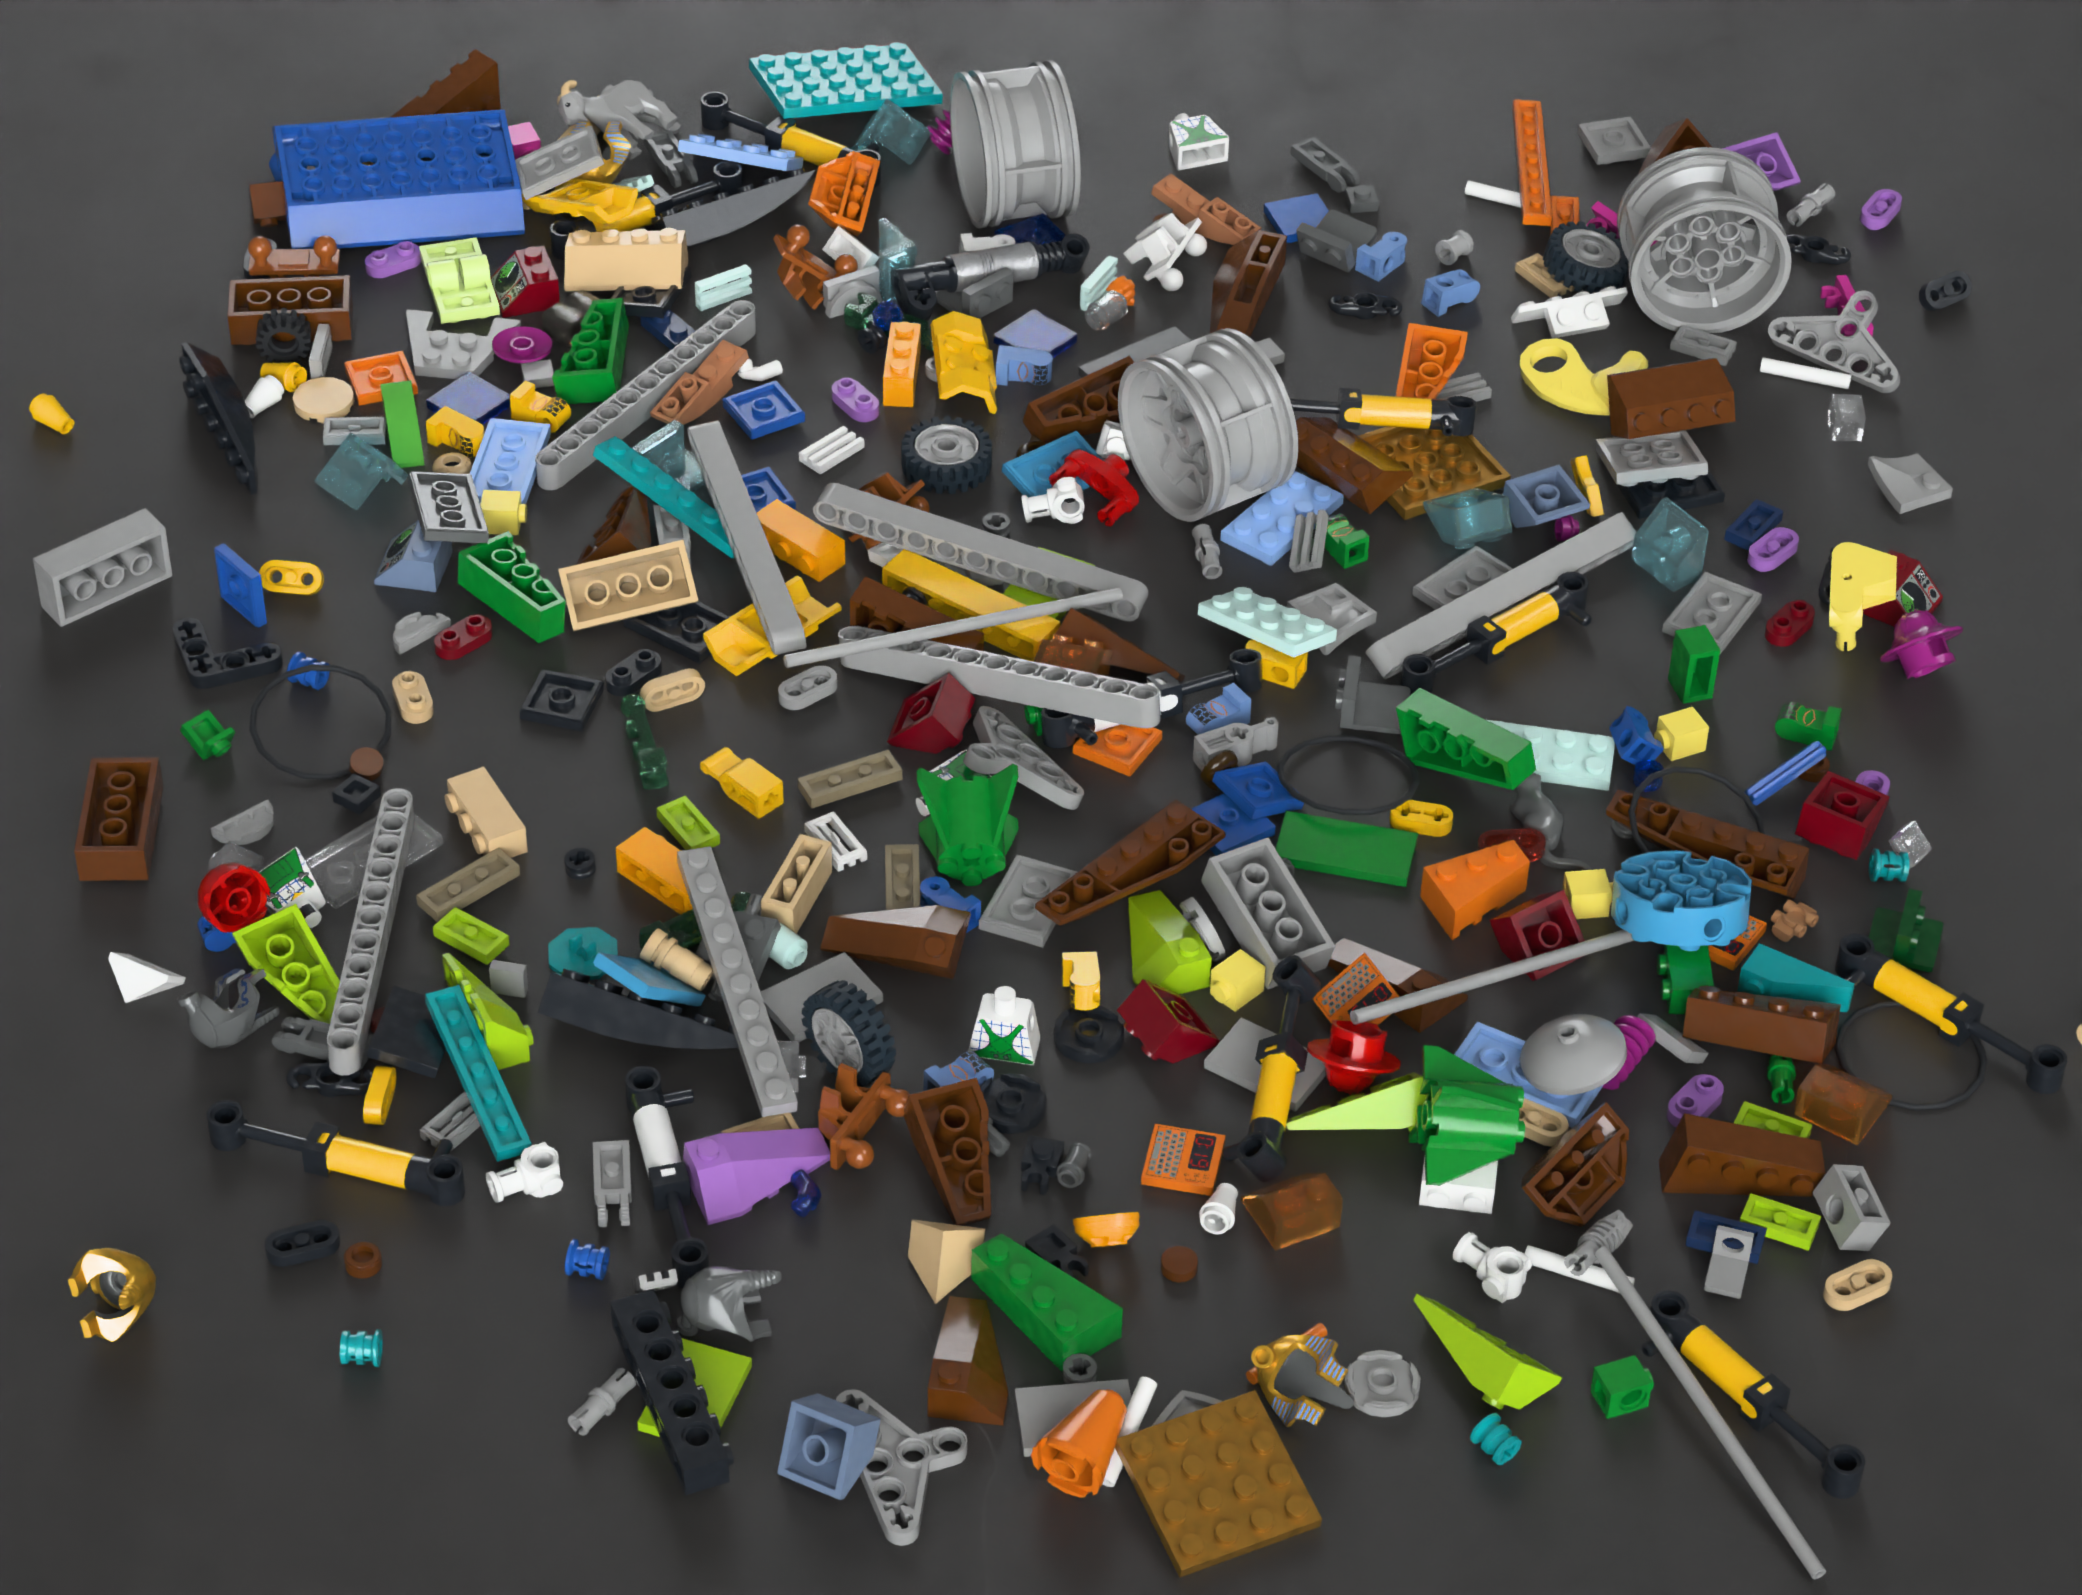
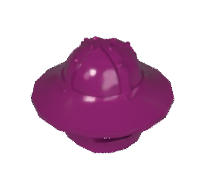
[1880,609,1963,679]

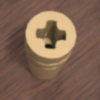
[639,928,714,992]

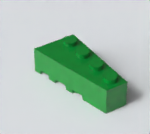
[552,298,629,404]
[458,531,566,643]
[1396,688,1536,790]
[971,1233,1123,1372]

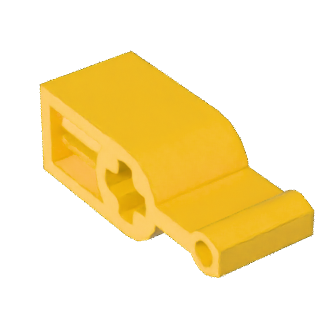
[700,747,784,819]

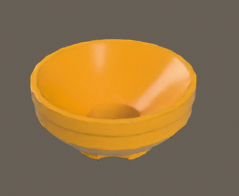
[1072,1212,1140,1248]

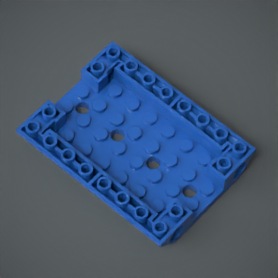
[272,109,525,249]

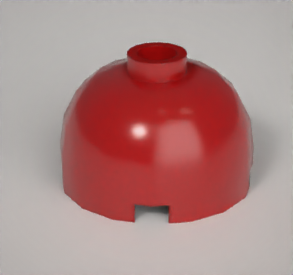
[198,862,270,933]

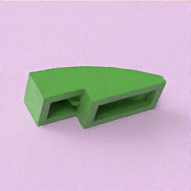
[381,380,424,469]

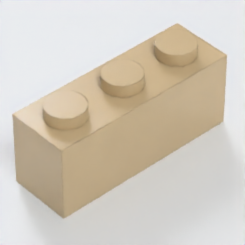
[444,766,528,858]
[761,834,832,934]

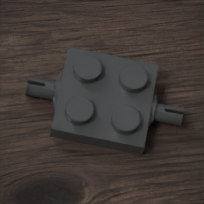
[696,893,781,1002]

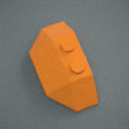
[808,151,880,237]

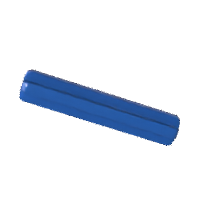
[1744,741,1826,806]

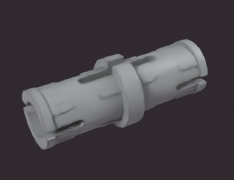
[1787,183,1835,227]
[1192,524,1223,579]
[568,1368,636,1436]

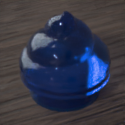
[872,301,903,331]

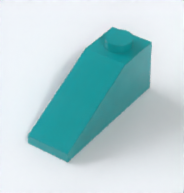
[1737,943,1855,1012]

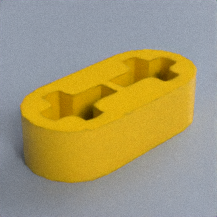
[1389,800,1453,837]
[363,1065,397,1126]

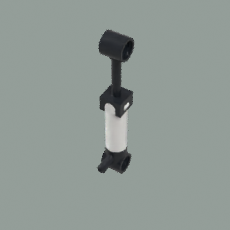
[1041,649,1262,748]
[625,1066,709,1289]

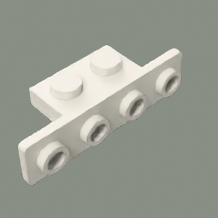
[1511,286,1628,339]

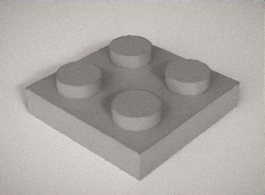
[1577,117,1651,165]

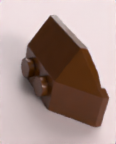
[1521,1102,1629,1227]

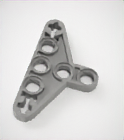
[1768,290,1900,393]
[963,706,1084,810]
[836,1389,967,1546]

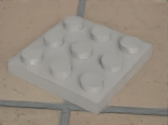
[1596,430,1708,487]

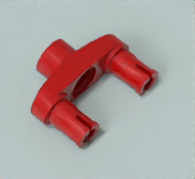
[1049,449,1139,527]

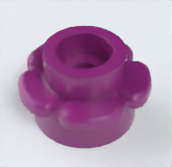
[1554,515,1580,542]

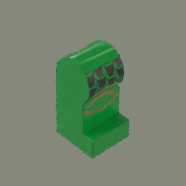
[1315,513,1369,569]
[1775,702,1842,751]

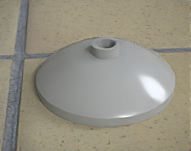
[1520,1014,1627,1095]

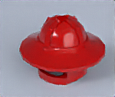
[1307,1020,1401,1095]

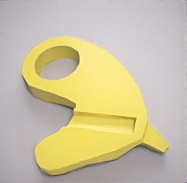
[1520,338,1649,416]

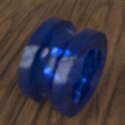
[1633,759,1664,792]

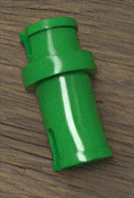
[1767,1055,1796,1104]

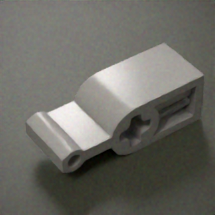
[1193,717,1279,772]

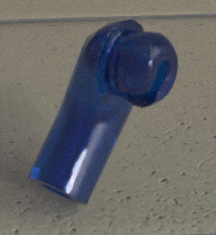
[790,1169,822,1217]

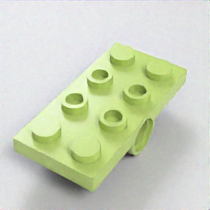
[419,237,500,324]

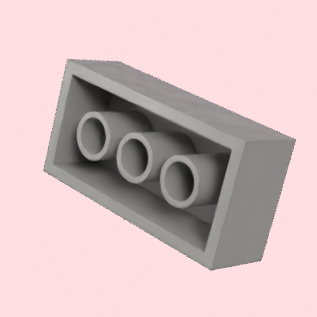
[33,508,172,627]
[1201,838,1335,990]

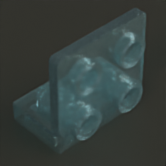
[852,98,930,165]
[879,218,917,305]
[631,420,705,492]
[314,432,409,510]

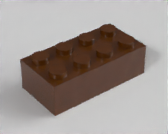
[227,275,353,345]
[74,757,164,881]

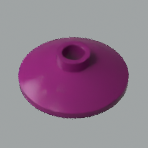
[492,326,552,363]

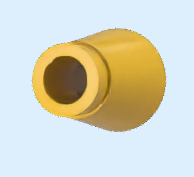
[260,362,307,392]
[29,393,75,434]

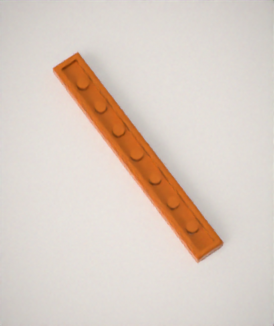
[1512,99,1552,226]

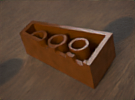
[391,49,501,117]
[1023,355,1135,443]
[850,576,984,651]
[1682,986,1841,1064]
[1658,1113,1826,1197]

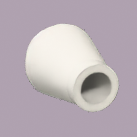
[245,375,284,418]
[1199,1183,1238,1234]

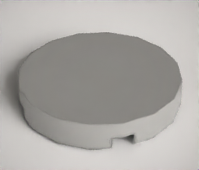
[1179,897,1226,962]
[1344,1350,1421,1418]

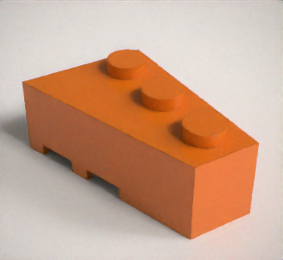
[1420,840,1530,941]

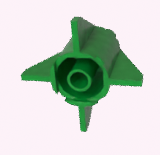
[916,764,1019,886]
[1408,1045,1525,1186]

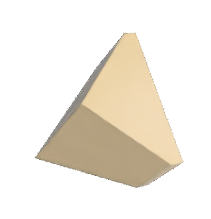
[908,1220,986,1304]

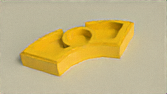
[1570,455,1604,517]

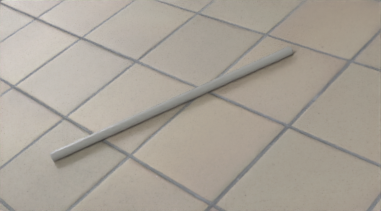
[783,587,1123,668]
[1350,929,1635,1025]
[1594,1246,1826,1580]

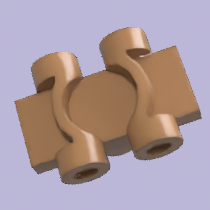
[1771,899,1819,942]

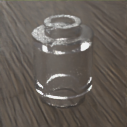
[1085,290,1128,330]

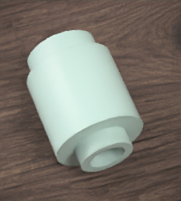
[769,923,808,969]

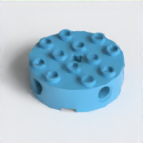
[1611,850,1752,951]

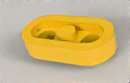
[259,560,324,595]

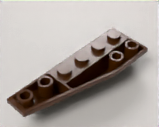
[1210,230,1287,338]
[1605,789,1810,899]
[1035,799,1226,926]

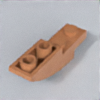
[1151,173,1262,245]
[650,340,749,428]

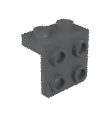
[1296,210,1378,273]
[935,267,1014,319]
[1335,656,1411,734]

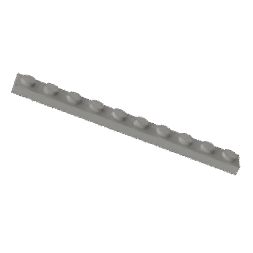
[677,846,798,1117]

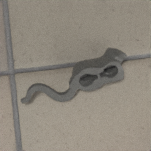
[1509,773,1592,871]

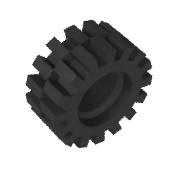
[256,308,311,363]

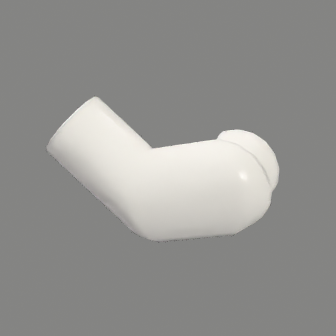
[737,358,783,382]

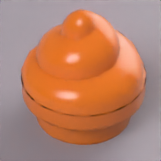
[1106,276,1136,306]

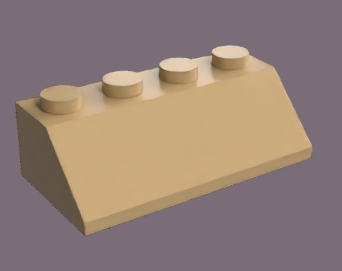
[564,228,689,292]
[558,540,699,632]

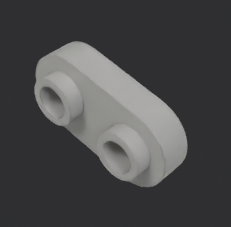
[778,666,837,711]

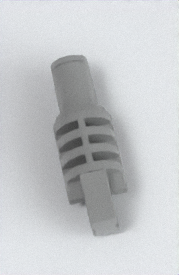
[1564,1209,1633,1276]

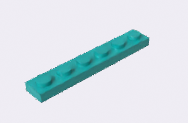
[593,436,735,559]
[425,985,532,1162]

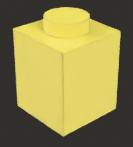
[480,490,527,535]
[1654,707,1709,761]
[1562,869,1613,919]
[1210,949,1266,1012]

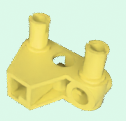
[1829,542,1897,651]

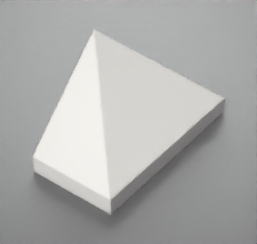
[108,952,186,1003]

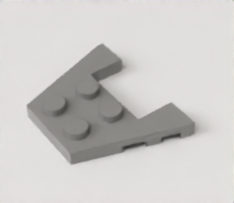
[406,309,521,381]

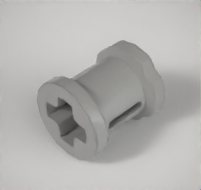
[1435,230,1473,265]

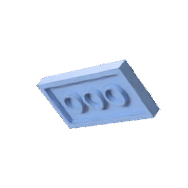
[678,134,804,171]
[470,418,551,504]
[1220,471,1344,566]
[1454,1021,1603,1128]

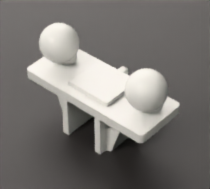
[1123,213,1207,291]

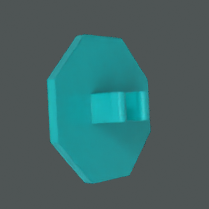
[548,927,618,980]

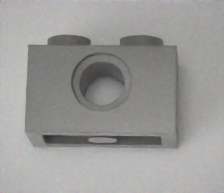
[1812,1164,1891,1251]

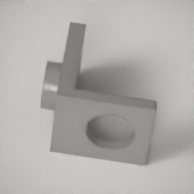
[1704,1225,1754,1299]

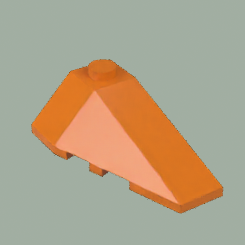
[1396,323,1468,399]

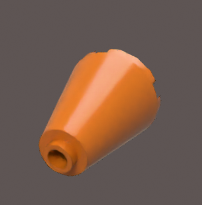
[1031,1389,1127,1498]

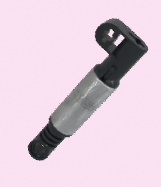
[891,233,1090,325]

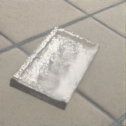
[304,813,443,909]

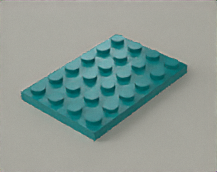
[749,42,943,119]

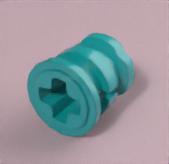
[1869,848,1910,882]
[340,1329,383,1367]
[1470,1413,1522,1465]

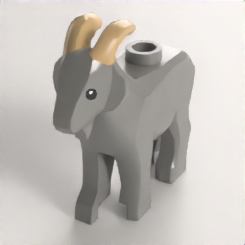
[557,80,681,160]

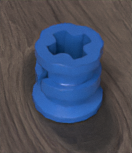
[287,651,330,690]
[565,1238,610,1280]

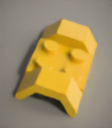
[522,178,638,224]
[930,311,997,414]
[703,575,841,676]

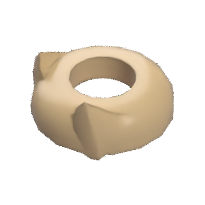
[432,452,472,474]

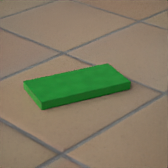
[1276,811,1418,887]

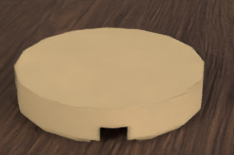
[293,377,355,423]

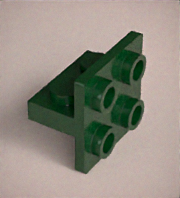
[1868,888,1944,972]

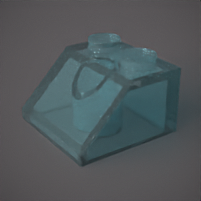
[1423,488,1513,549]
[1631,497,1709,592]

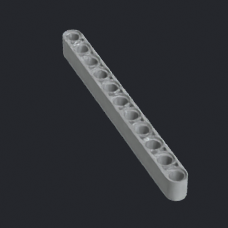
[535,300,756,490]
[687,420,807,656]
[813,483,1148,622]
[1365,512,1641,679]
[838,626,1161,728]
[327,788,414,1075]

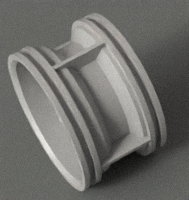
[950,60,1081,228]
[1617,147,1792,333]
[1118,328,1299,522]

